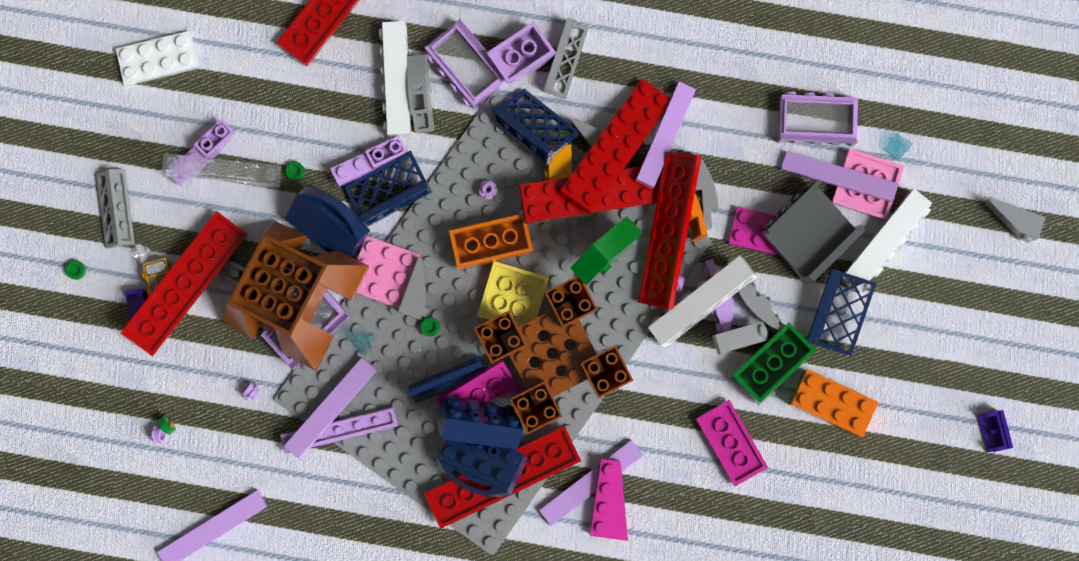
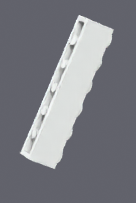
[379,21,412,138]
[841,189,932,293]
[648,256,757,347]

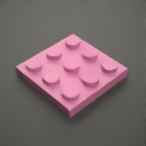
[832,148,904,221]
[357,236,421,309]

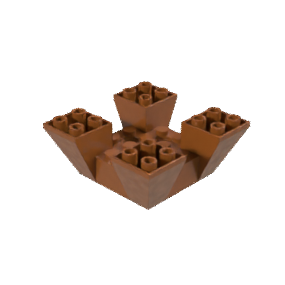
[222,221,370,371]
[474,276,634,435]

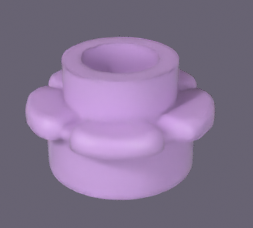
[479,181,497,199]
[242,382,259,400]
[149,425,166,444]

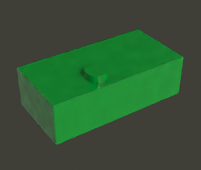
[570,216,643,285]
[732,323,816,406]

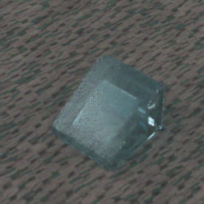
[884,132,912,161]

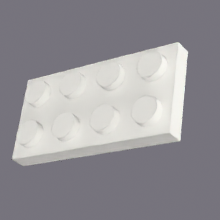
[116,31,199,86]

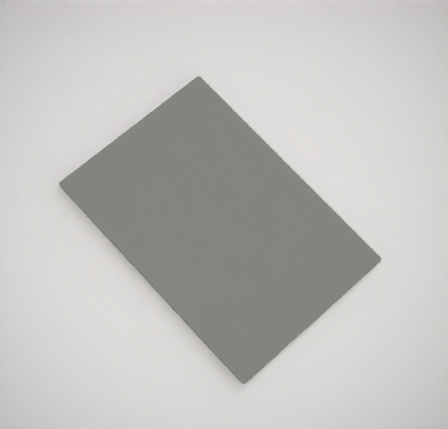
[275,91,711,555]

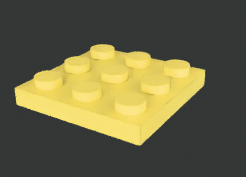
[477,261,549,327]

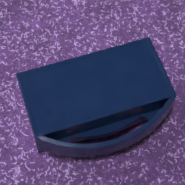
[285,183,370,258]
[436,396,524,450]
[438,440,528,497]

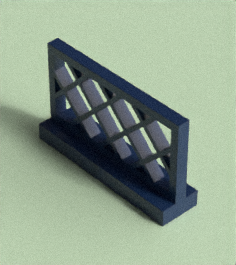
[492,88,579,165]
[344,150,432,227]
[807,268,877,356]
[407,356,485,404]

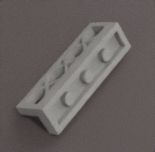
[544,17,589,99]
[96,169,135,249]

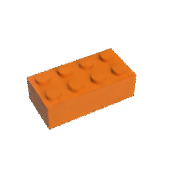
[449,214,533,270]
[788,369,878,437]

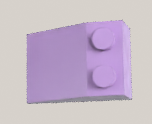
[487,21,556,84]

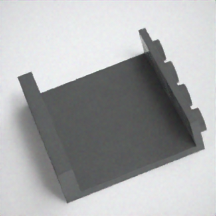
[761,179,865,284]

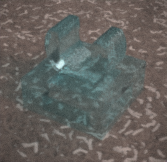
[351,332,376,356]

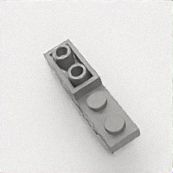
[407,54,435,133]
[692,152,718,230]
[736,282,782,331]

